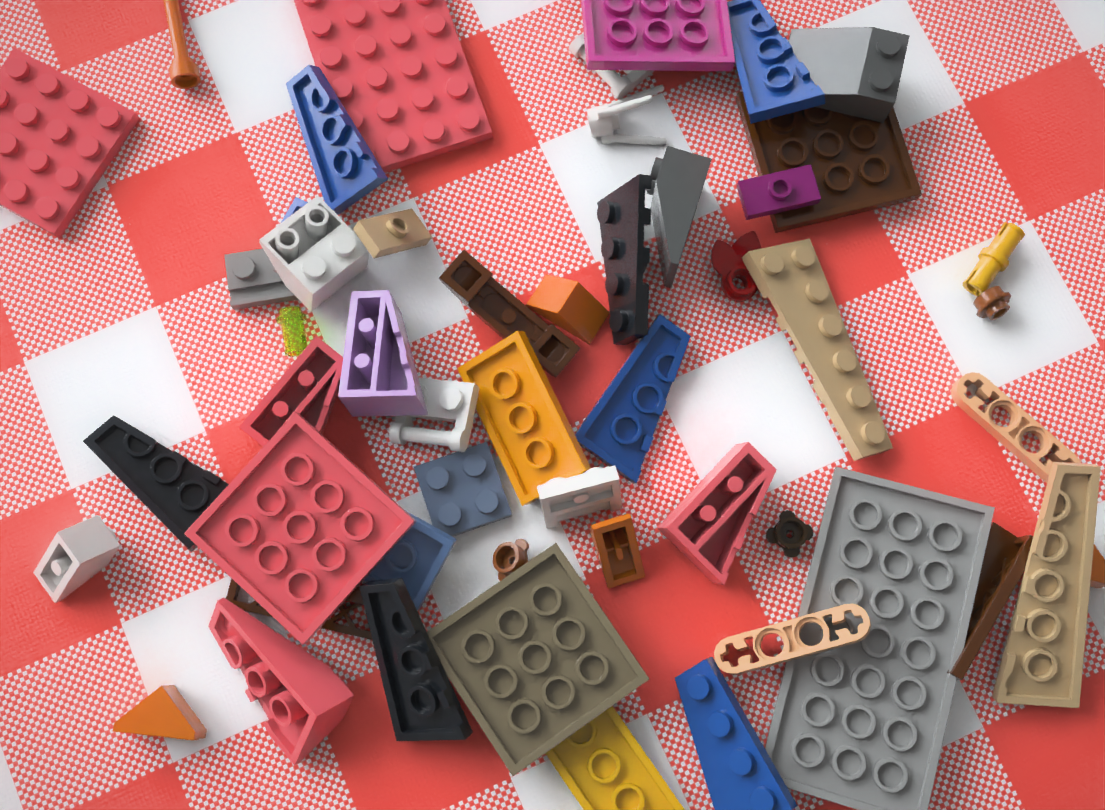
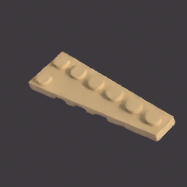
[742,238,893,461]
[992,462,1101,708]

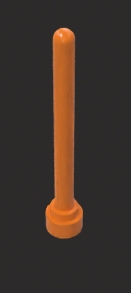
[163,0,201,89]

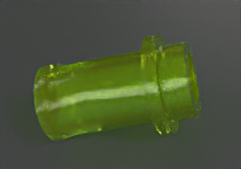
[276,306,308,357]

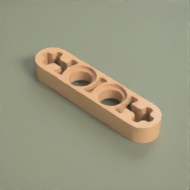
[951,372,1081,483]
[714,604,871,675]

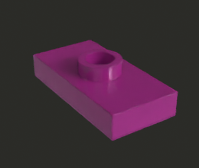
[736,164,821,220]

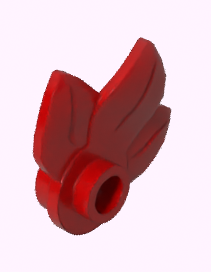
[710,231,761,302]

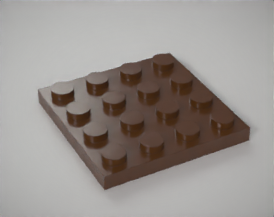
[736,92,922,233]

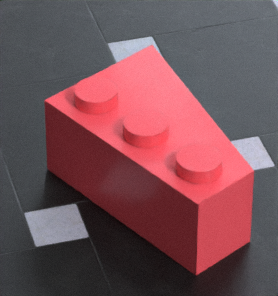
[239,336,343,447]
[657,442,777,585]

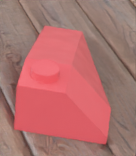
[208,598,354,765]

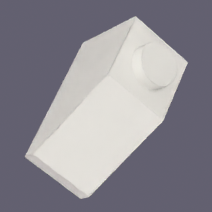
[33,515,121,603]

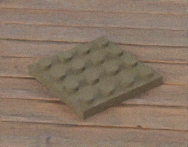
[427,543,649,776]

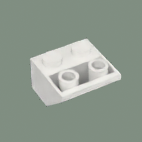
[259,195,370,312]

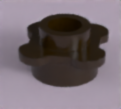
[766,510,813,558]

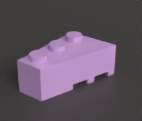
[338,290,428,417]

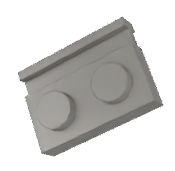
[224,248,299,310]

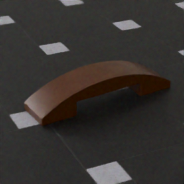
[439,250,581,378]

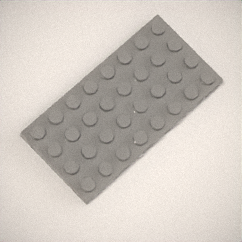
[765,467,995,810]

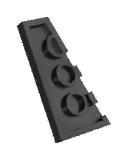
[597,174,652,345]
[83,415,229,552]
[359,578,473,741]

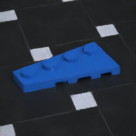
[727,0,825,124]
[286,65,388,215]
[575,314,691,484]
[675,657,798,810]

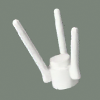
[586,85,667,145]

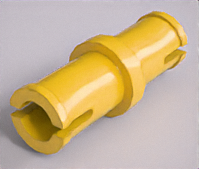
[962,222,1025,296]

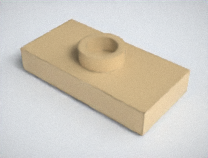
[353,208,432,259]

